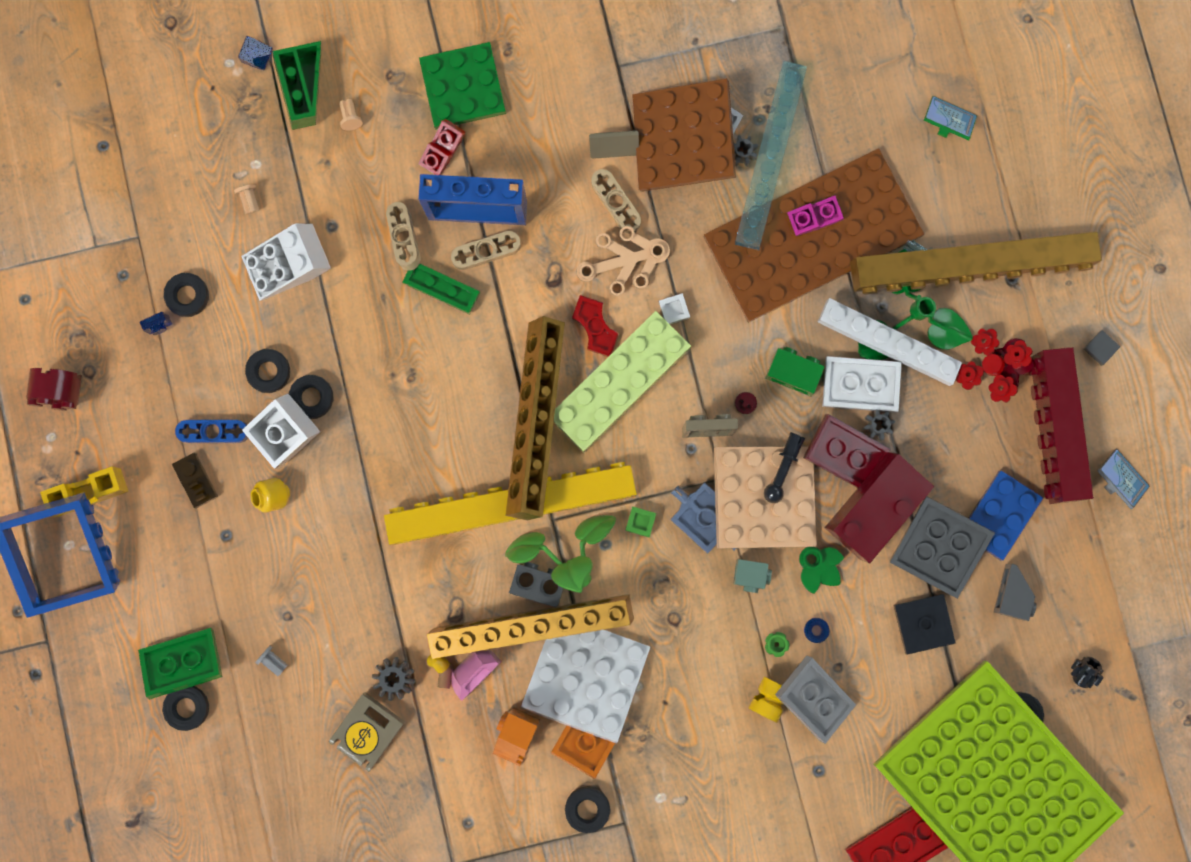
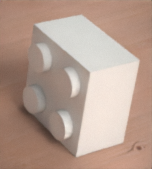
[242,394,320,469]

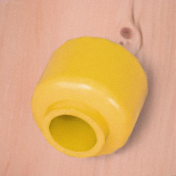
[250,478,290,513]

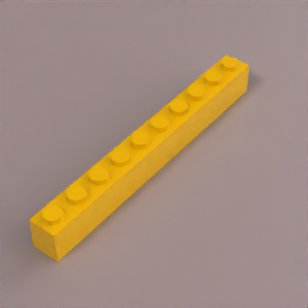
[384,462,637,545]

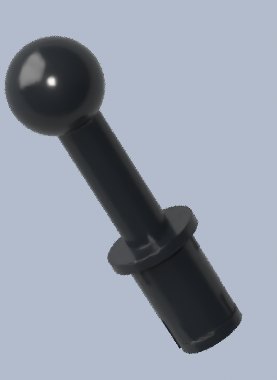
[764,432,805,504]

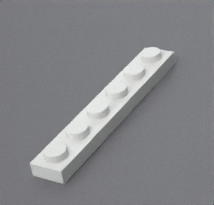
[818,298,962,386]

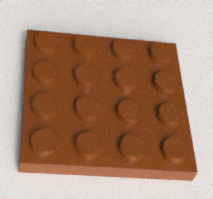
[632,78,736,192]

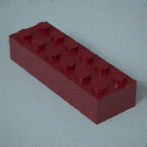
[1029,347,1094,505]

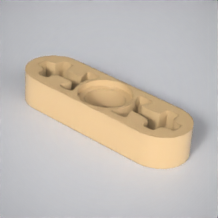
[591,169,641,234]
[386,202,421,271]
[451,231,521,270]

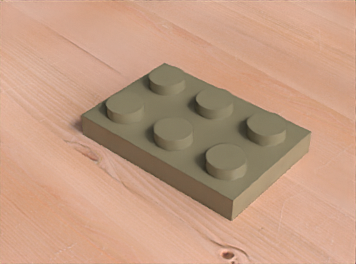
[682,414,738,438]

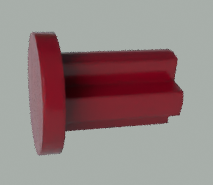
[735,392,757,414]

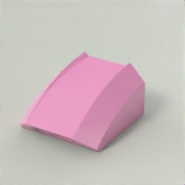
[452,649,502,701]

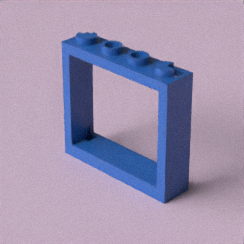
[418,174,527,226]
[0,492,120,618]

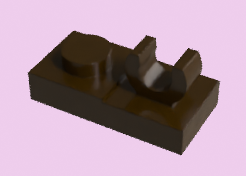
[172,453,218,508]

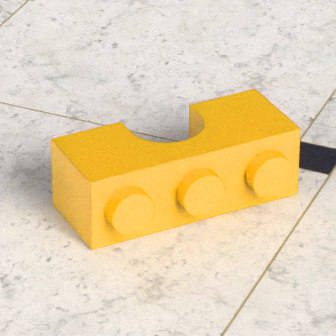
[40,466,129,517]

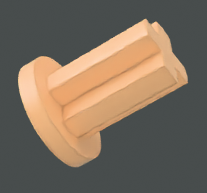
[340,99,363,131]
[234,184,259,214]

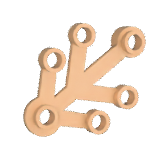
[576,226,670,296]

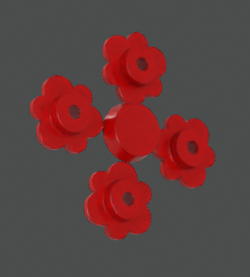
[956,328,1033,403]

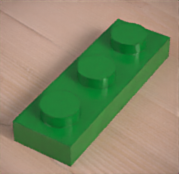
[402,264,480,315]

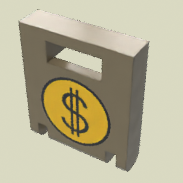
[329,692,405,772]

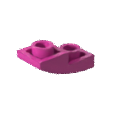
[787,196,844,236]

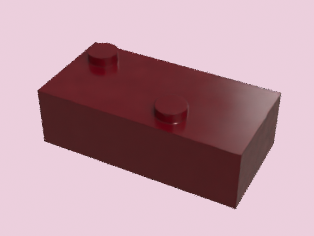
[824,452,934,564]

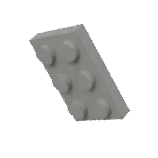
[775,656,856,744]

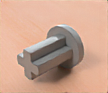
[255,645,288,676]

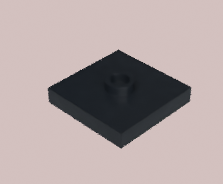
[893,594,956,655]

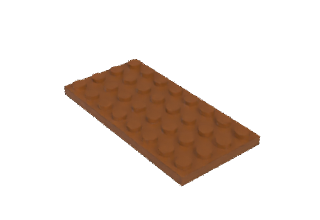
[704,148,924,323]

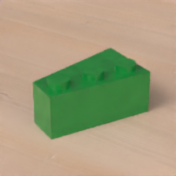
[273,41,321,130]

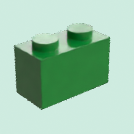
[765,347,825,397]

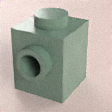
[733,559,772,593]

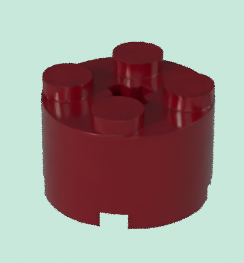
[26,368,82,411]

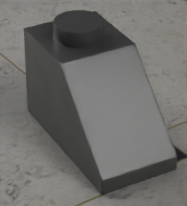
[993,564,1036,621]

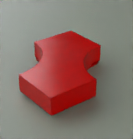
[572,295,619,357]

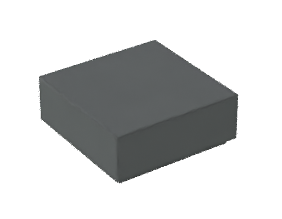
[1083,330,1120,366]

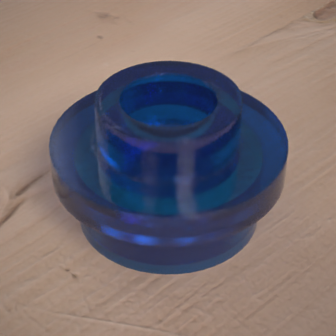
[804,618,830,643]

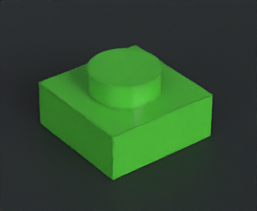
[625,506,656,538]

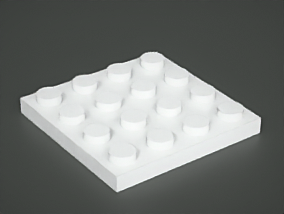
[521,630,650,744]

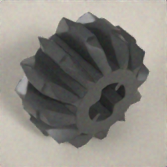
[372,657,415,701]

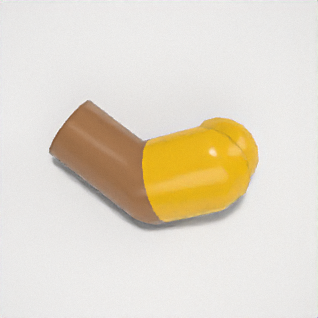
[427,654,452,689]

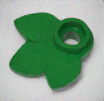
[799,547,844,594]

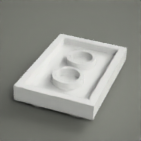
[822,356,901,412]

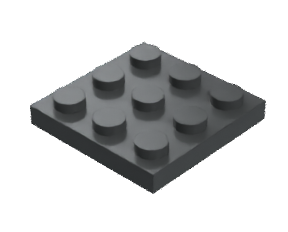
[890,496,995,599]

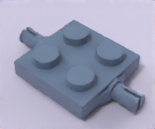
[670,483,736,554]

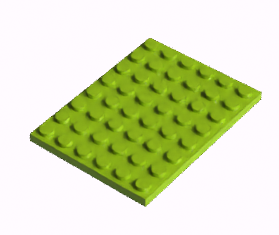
[873,660,1124,862]

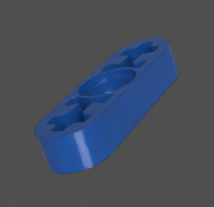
[175,420,248,443]

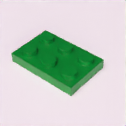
[138,628,223,700]

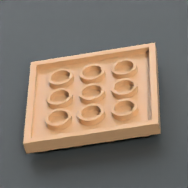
[714,447,816,549]

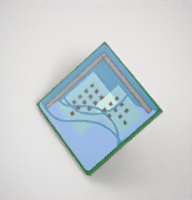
[923,96,977,141]

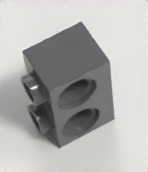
[509,562,564,607]

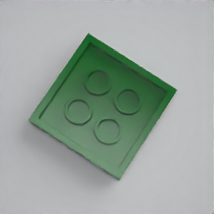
[419,42,506,130]

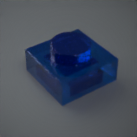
[140,312,172,335]

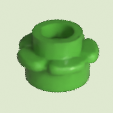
[765,632,790,657]

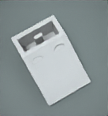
[241,223,331,301]

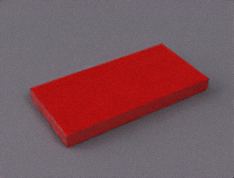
[845,807,948,862]

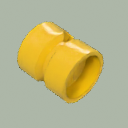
[748,676,784,723]

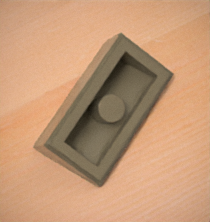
[589,130,639,159]

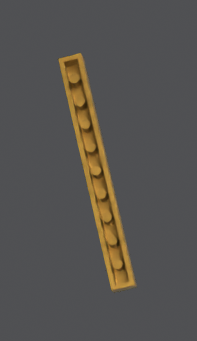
[850,232,1102,295]

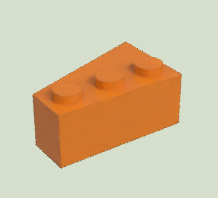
[493,707,540,766]

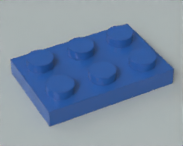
[969,470,1043,561]

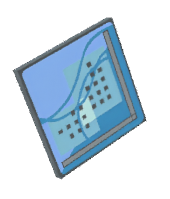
[1097,448,1150,509]

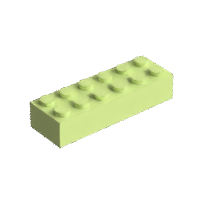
[554,311,691,453]

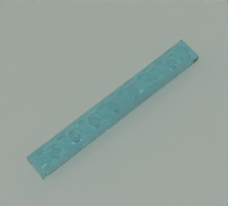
[735,61,807,250]

